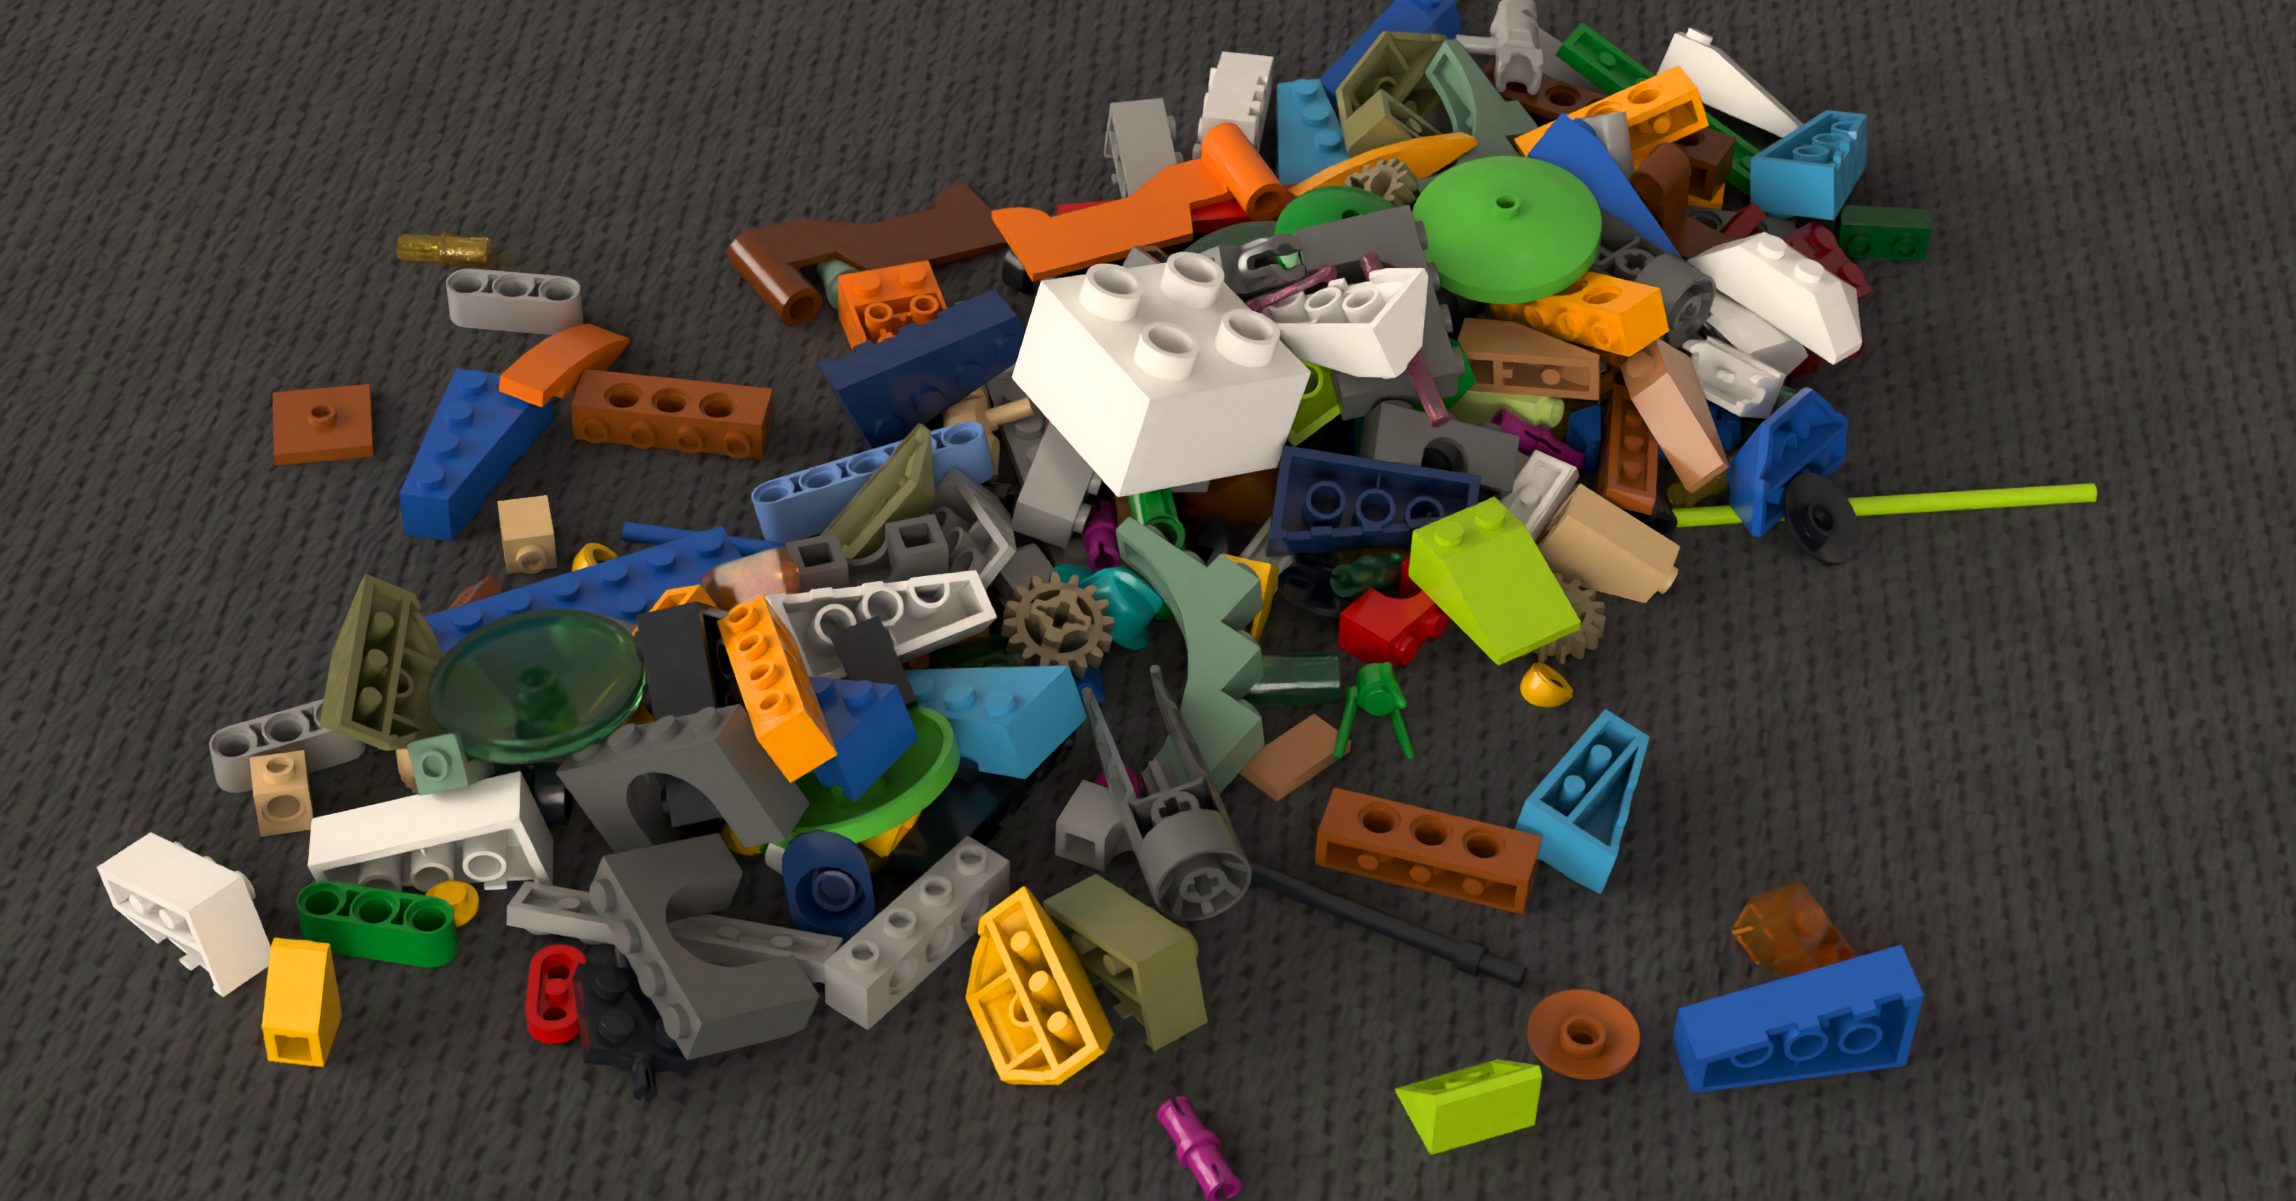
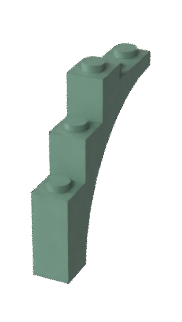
[1407,39,1539,212]
[1116,517,1265,798]

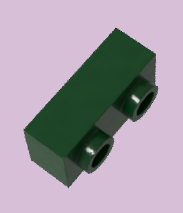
[1833,205,1932,261]

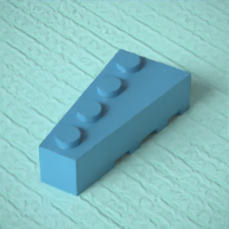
[1274,79,1352,185]
[1750,110,1867,220]

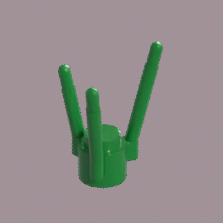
[1333,662,1415,760]

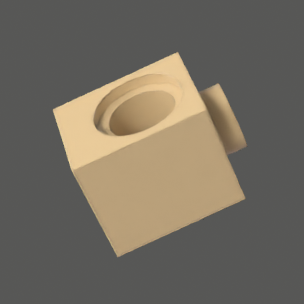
[497,495,558,574]
[250,750,314,837]

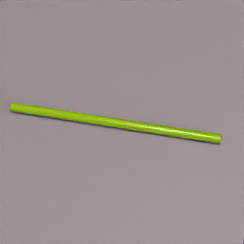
[1672,483,2097,527]

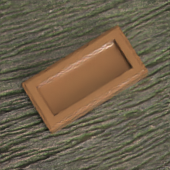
[1240,714,1351,802]

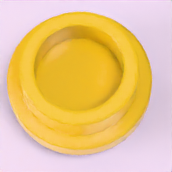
[425,880,479,927]

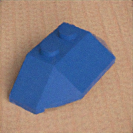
[1726,387,1849,537]

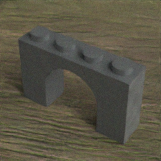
[1295,204,1465,421]
[556,704,810,853]
[589,833,819,1060]

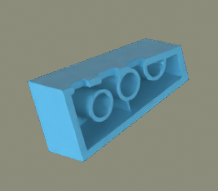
[904,665,1087,779]

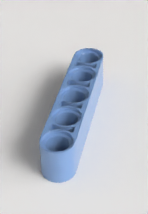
[751,421,995,543]

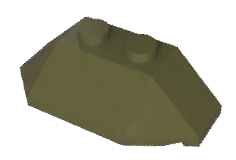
[1335,31,1448,157]
[820,423,935,559]
[319,574,449,751]

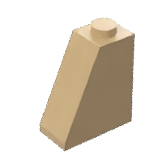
[1535,484,1680,603]

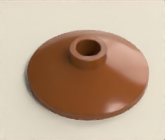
[1527,989,1640,1080]

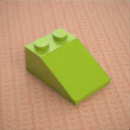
[1408,497,1581,666]

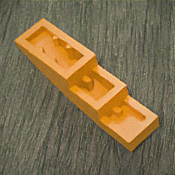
[1287,132,1478,200]

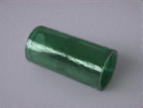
[1243,652,1340,707]

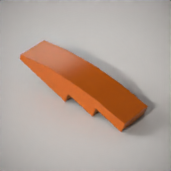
[499,323,630,407]

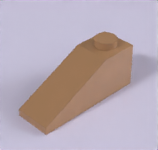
[1457,318,1600,400]
[1619,338,1730,494]

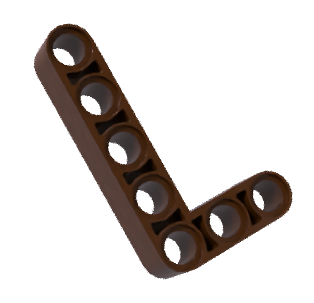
[1630,142,1804,346]

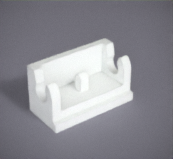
[1682,336,1786,419]

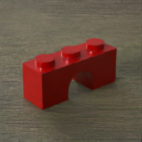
[1337,556,1451,668]

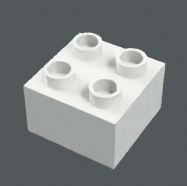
[1012,252,1311,497]

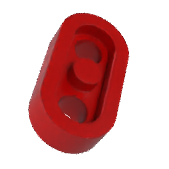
[525,945,586,1044]

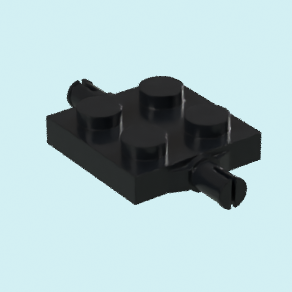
[572,945,700,1101]

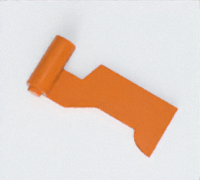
[991,123,1288,282]

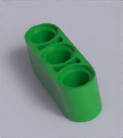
[296,881,459,967]

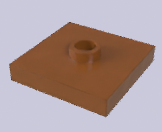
[273,384,374,466]

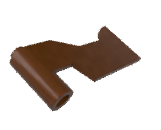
[728,182,1009,327]

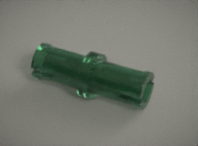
[1330,554,1404,597]

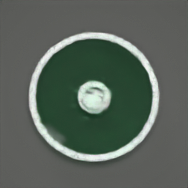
[427,609,646,764]

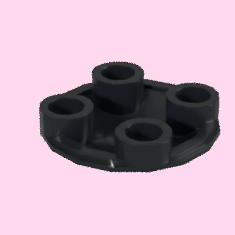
[1277,553,1372,619]

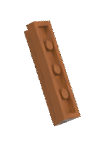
[1596,384,1658,515]

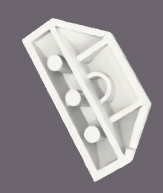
[1687,232,1862,365]

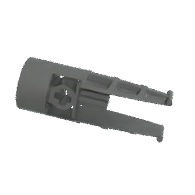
[1588,209,1716,350]
[1081,665,1252,922]

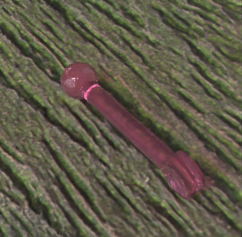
[1245,263,1338,314]

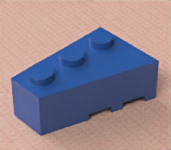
[809,676,919,802]

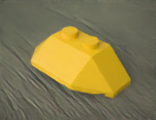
[965,886,1114,1085]

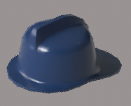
[782,830,876,944]

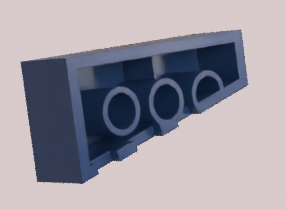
[815,289,1026,449]
[1266,445,1481,557]

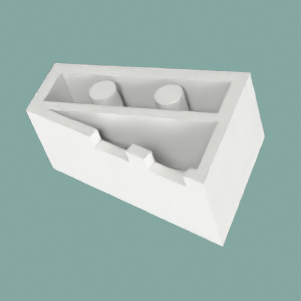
[97,832,271,997]

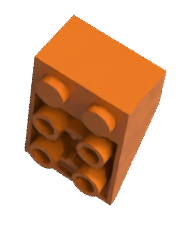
[838,260,947,352]

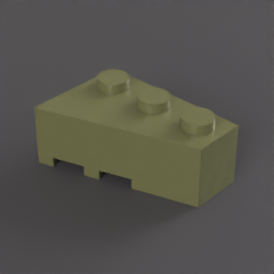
[1344,89,1455,178]
[1043,874,1208,1051]

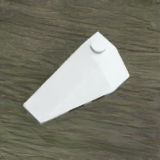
[1657,28,1804,138]
[1245,268,1428,379]
[1699,288,1808,376]

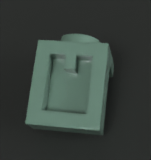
[407,732,496,796]

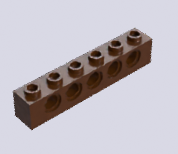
[1481,59,1737,202]

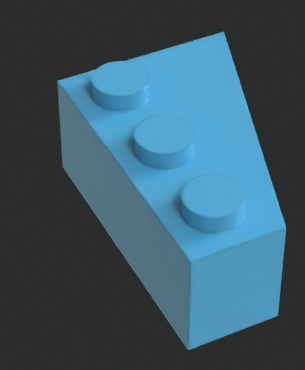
[1514,709,1650,894]

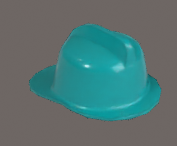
[1049,564,1164,651]

